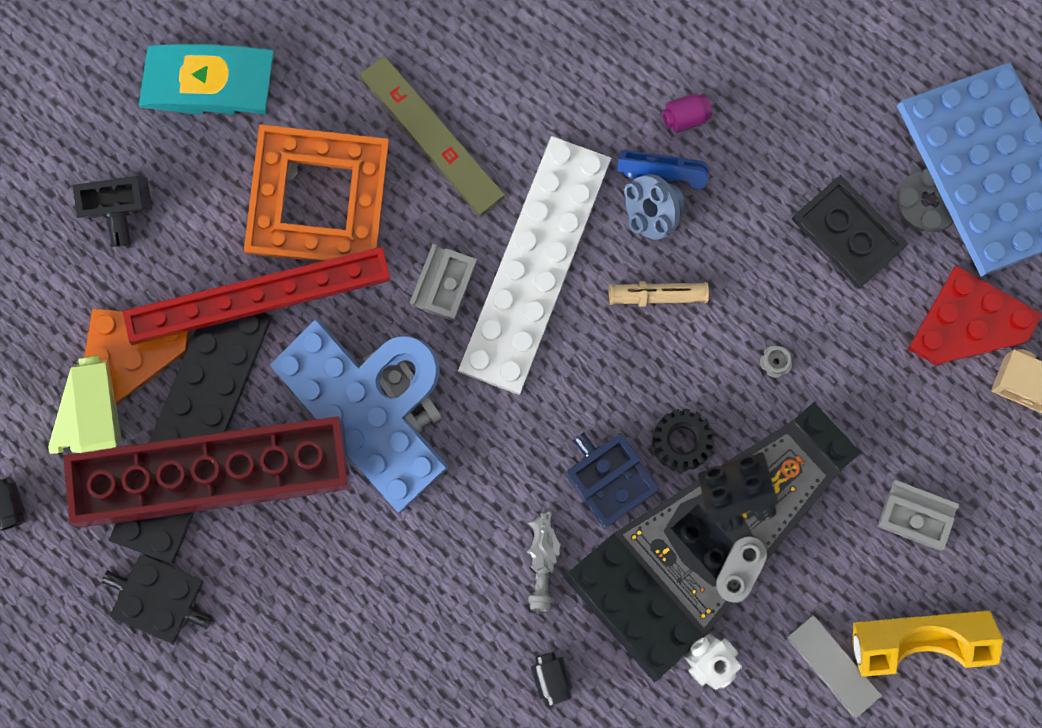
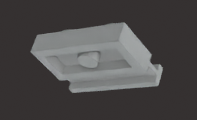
[410,244,477,322]
[877,480,959,551]

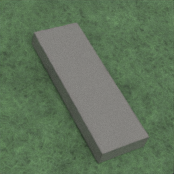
[786,615,882,718]

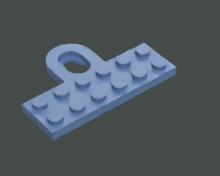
[270,320,449,513]

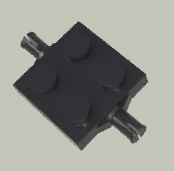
[102,554,213,645]

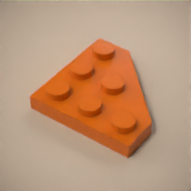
[84,308,190,406]

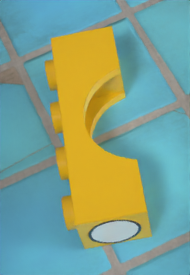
[852,611,1003,677]

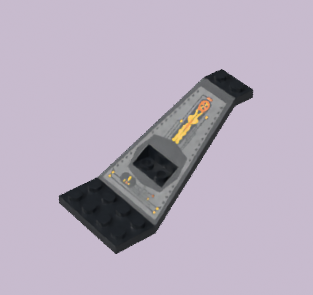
[563,402,861,683]

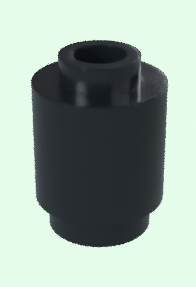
[0,479,26,531]
[530,652,573,706]

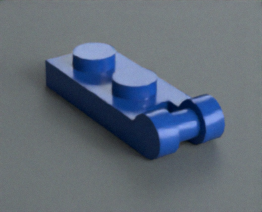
[617,149,709,189]

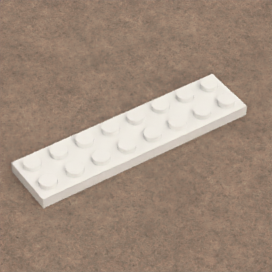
[458,136,611,395]

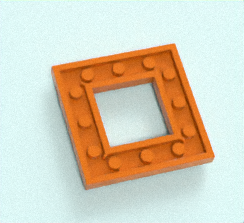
[244,124,389,262]

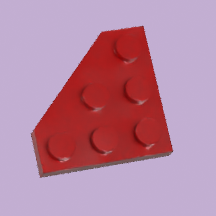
[908,265,1042,366]

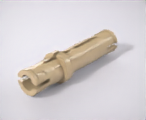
[609,281,709,307]

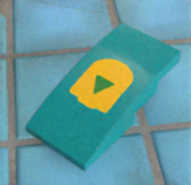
[139,44,274,115]

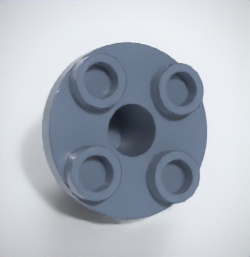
[624,174,684,239]

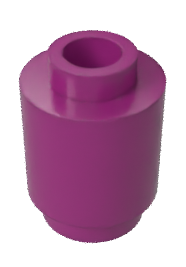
[662,93,712,133]

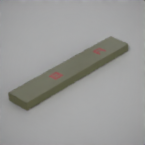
[360,55,505,217]

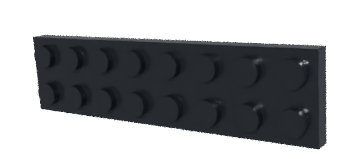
[109,313,272,565]

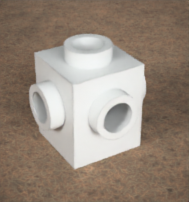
[684,634,742,690]

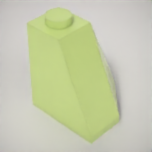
[49,355,122,453]

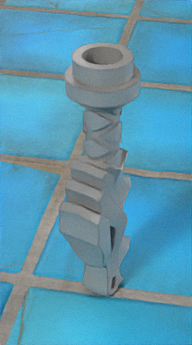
[527,512,561,611]

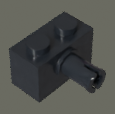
[72,176,152,247]

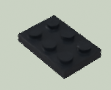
[791,175,908,289]

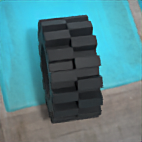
[652,409,714,472]

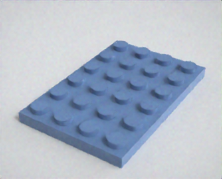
[897,62,1042,277]

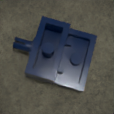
[565,432,660,530]

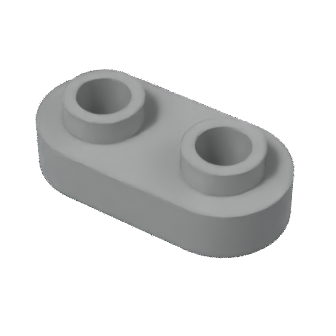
[716,536,767,603]

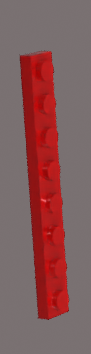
[122,247,391,345]

